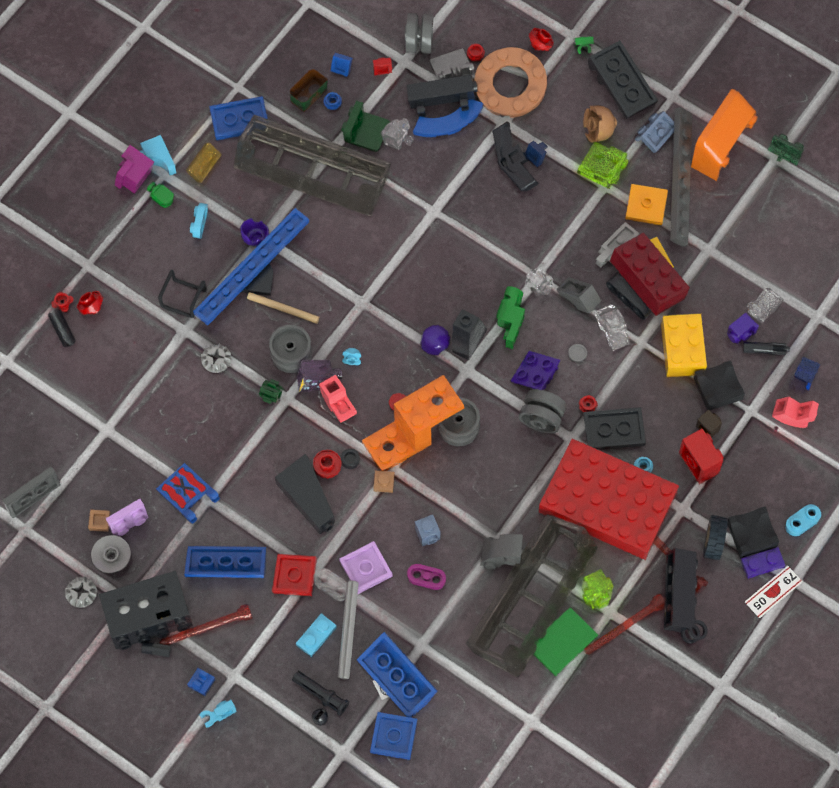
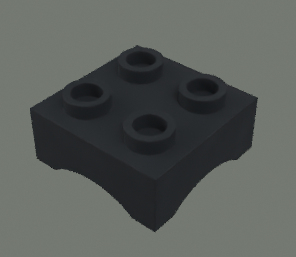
[693,360,745,410]
[727,506,779,558]

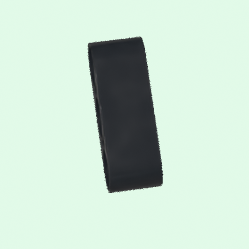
[606,272,653,320]

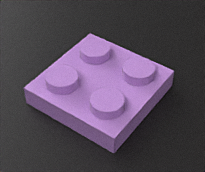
[106,499,148,536]
[339,541,393,594]

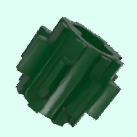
[259,379,283,404]

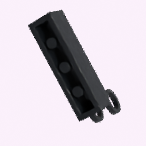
[663,548,708,644]

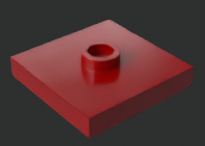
[272,554,317,596]

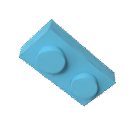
[296,613,337,657]

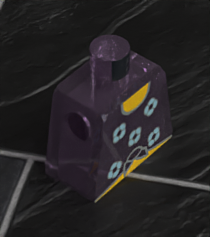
[297,360,342,392]

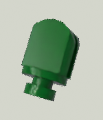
[147,182,174,208]

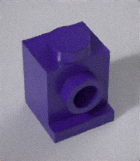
[727,313,759,344]

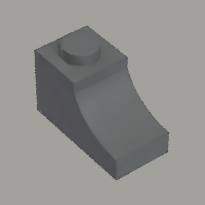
[556,277,602,313]

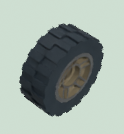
[703,515,728,560]

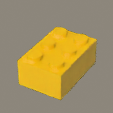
[661,314,707,377]

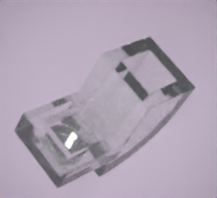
[746,288,784,324]
[595,305,630,351]

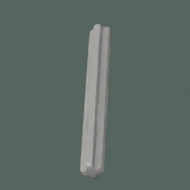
[338,581,358,679]

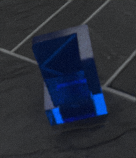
[794,357,821,390]

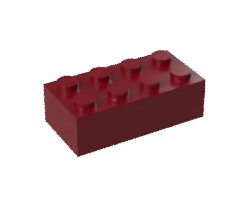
[610,232,690,316]

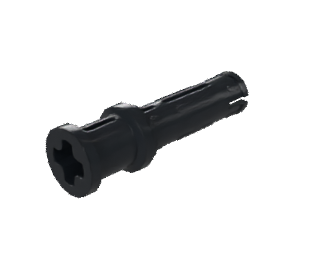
[292,670,350,716]

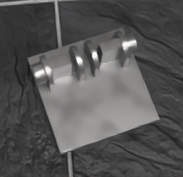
[429,48,475,80]

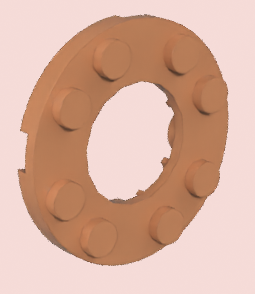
[474,47,547,118]

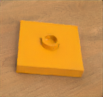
[625,184,668,225]

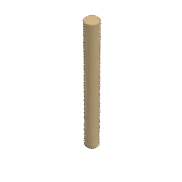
[247,292,320,324]

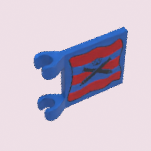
[156,463,220,524]

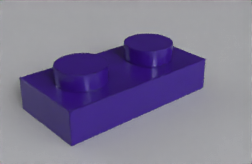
[741,547,785,579]

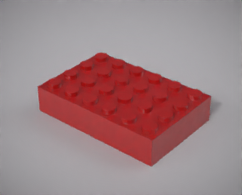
[539,439,679,560]

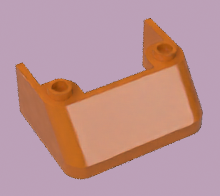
[691,89,758,181]

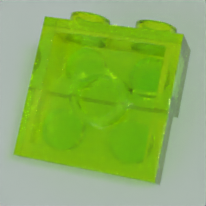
[577,142,629,189]

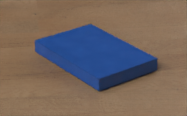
[209,96,270,141]

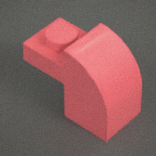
[319,375,357,423]
[772,397,819,428]

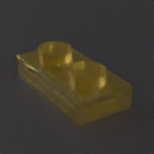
[186,143,222,183]

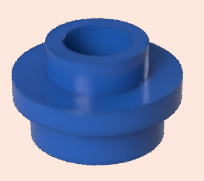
[324,92,342,110]

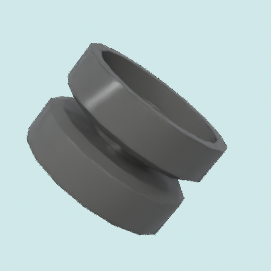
[405,13,433,54]
[269,325,312,373]
[518,389,567,433]
[438,397,480,447]

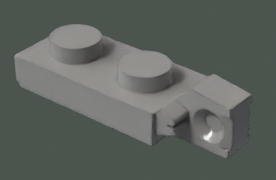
[595,222,640,268]

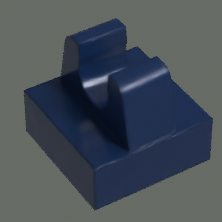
[525,140,548,167]

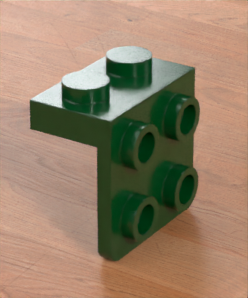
[341,100,390,152]

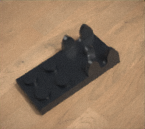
[588,40,658,119]

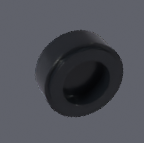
[341,449,360,469]

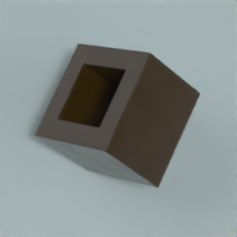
[696,410,722,438]

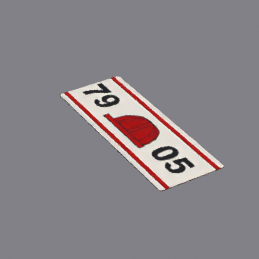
[745,566,803,618]

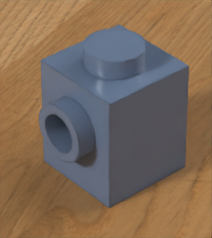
[415,515,440,546]

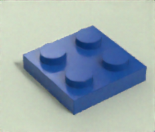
[370,712,417,760]

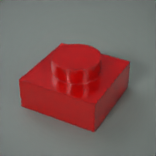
[373,57,392,76]

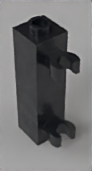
[407,75,478,117]

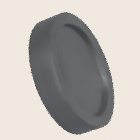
[568,344,587,363]

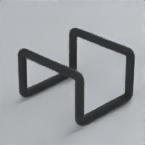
[158,270,207,318]

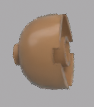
[583,105,617,142]

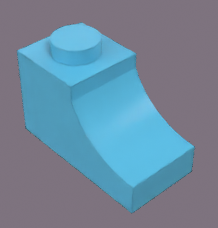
[140,135,176,176]

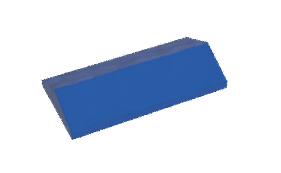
[184,546,266,578]
[357,632,437,718]

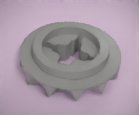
[201,343,231,373]
[65,576,97,608]

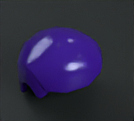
[240,218,269,247]
[420,325,451,355]

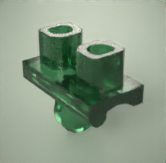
[768,133,804,166]

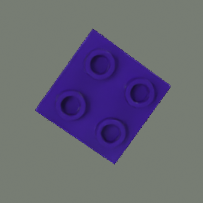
[511,351,560,390]

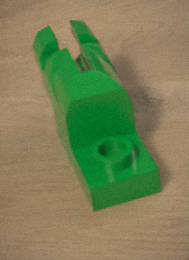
[496,286,525,349]

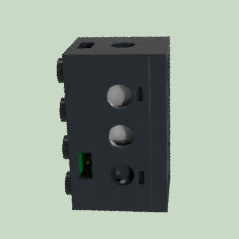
[99,570,193,650]

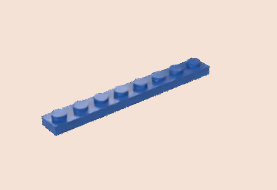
[193,208,309,326]

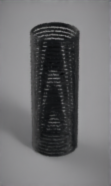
[48,309,76,347]

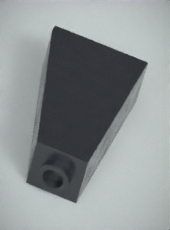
[452,309,487,360]
[275,454,335,534]

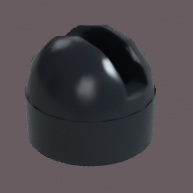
[312,708,328,726]

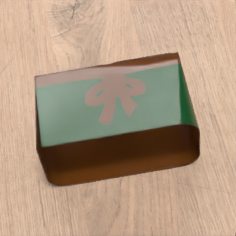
[290,69,328,112]

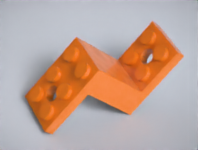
[362,375,464,471]

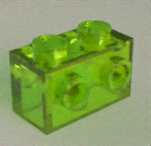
[581,569,614,610]

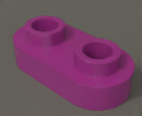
[407,564,446,590]

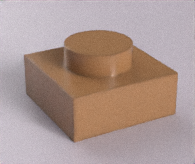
[374,471,395,493]
[88,510,111,532]

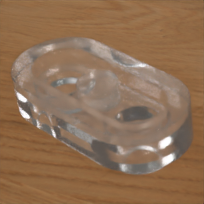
[314,568,347,601]

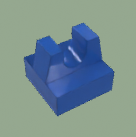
[331,53,353,76]
[187,668,216,696]

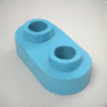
[190,203,208,239]
[785,504,821,536]

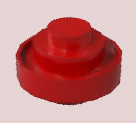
[529,28,554,51]
[77,291,104,315]
[313,450,342,479]

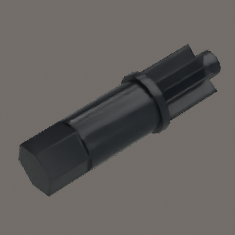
[743,342,790,355]

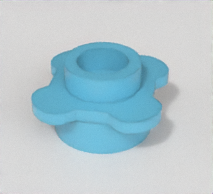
[342,348,361,365]

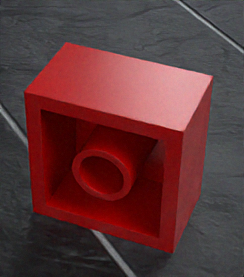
[679,429,723,485]

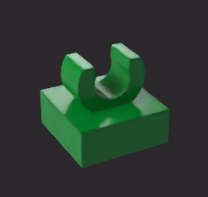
[573,36,594,54]

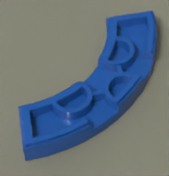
[413,99,483,137]

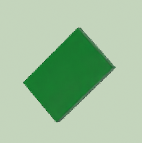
[527,607,598,677]

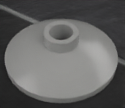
[91,535,131,573]

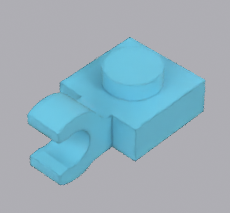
[200,700,237,728]

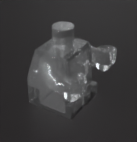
[381,118,414,150]

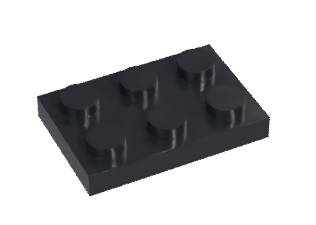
[583,407,646,450]

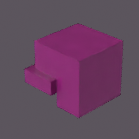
[114,145,154,194]

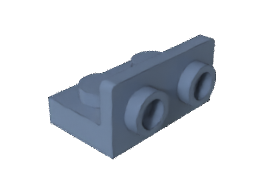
[635,111,674,153]

